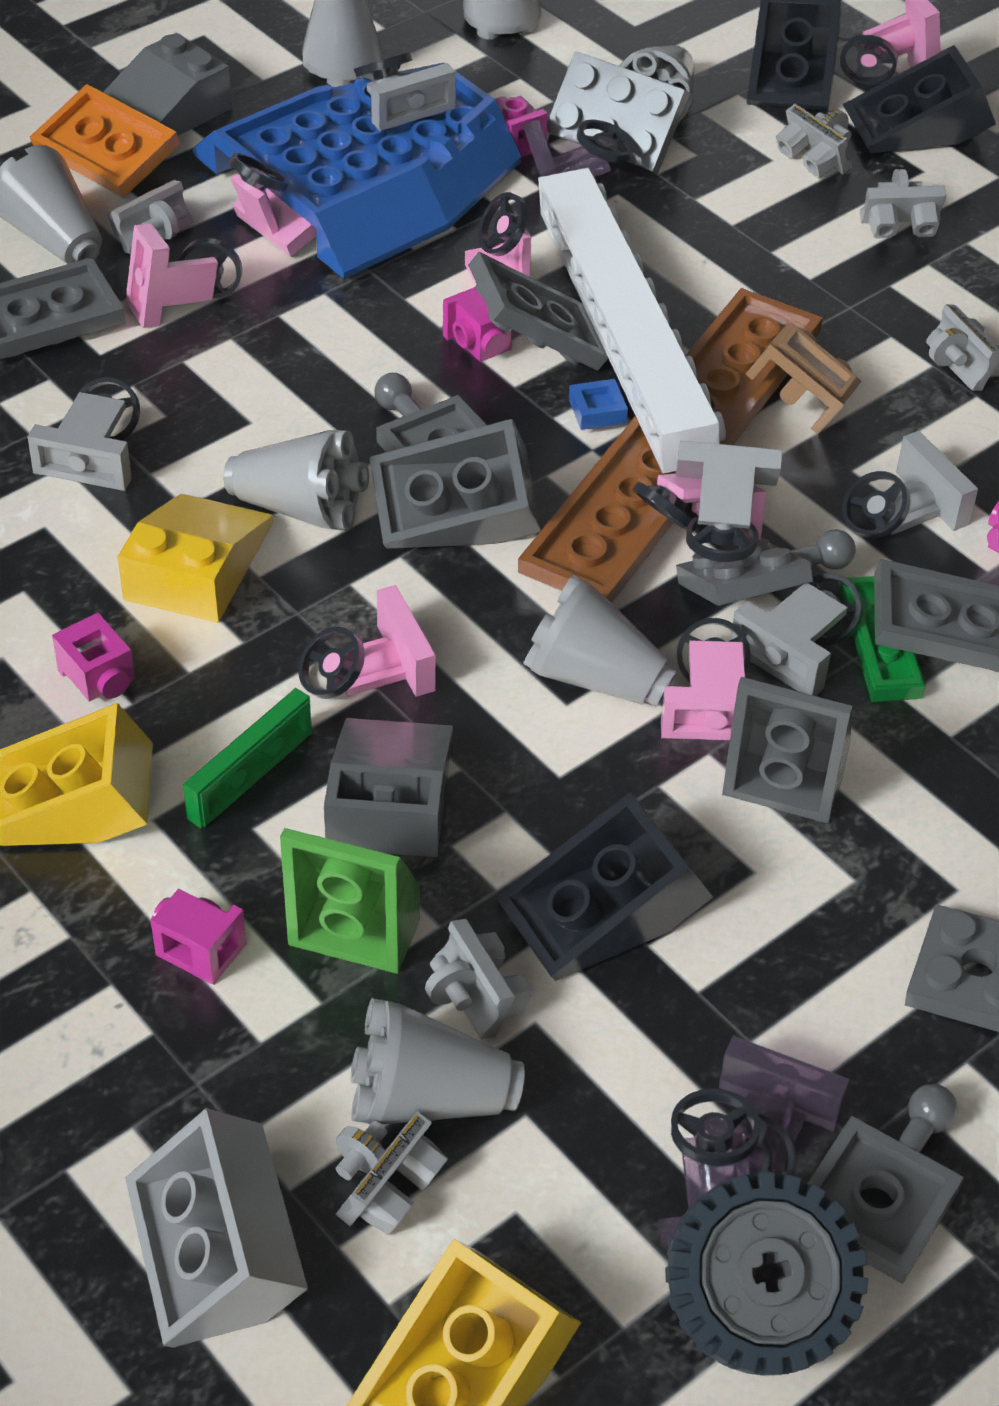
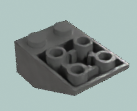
[324,718,453,857]

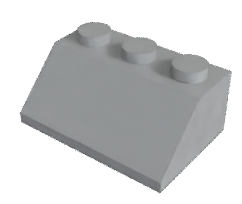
[125,1108,308,1348]

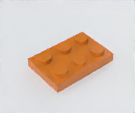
[29,84,181,198]

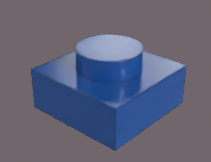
[569,379,628,430]

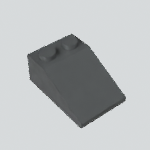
[103,32,232,136]
[369,419,541,549]
[722,677,853,824]

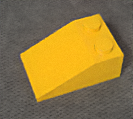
[117,493,273,623]
[0,703,153,846]
[347,1238,581,1406]

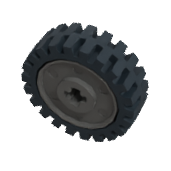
[665,1172,868,1376]

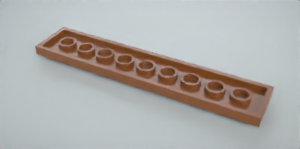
[518,288,823,603]

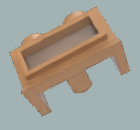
[746,321,861,434]

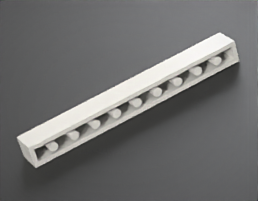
[538,168,726,474]

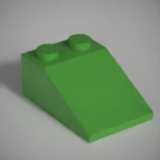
[280,828,420,974]

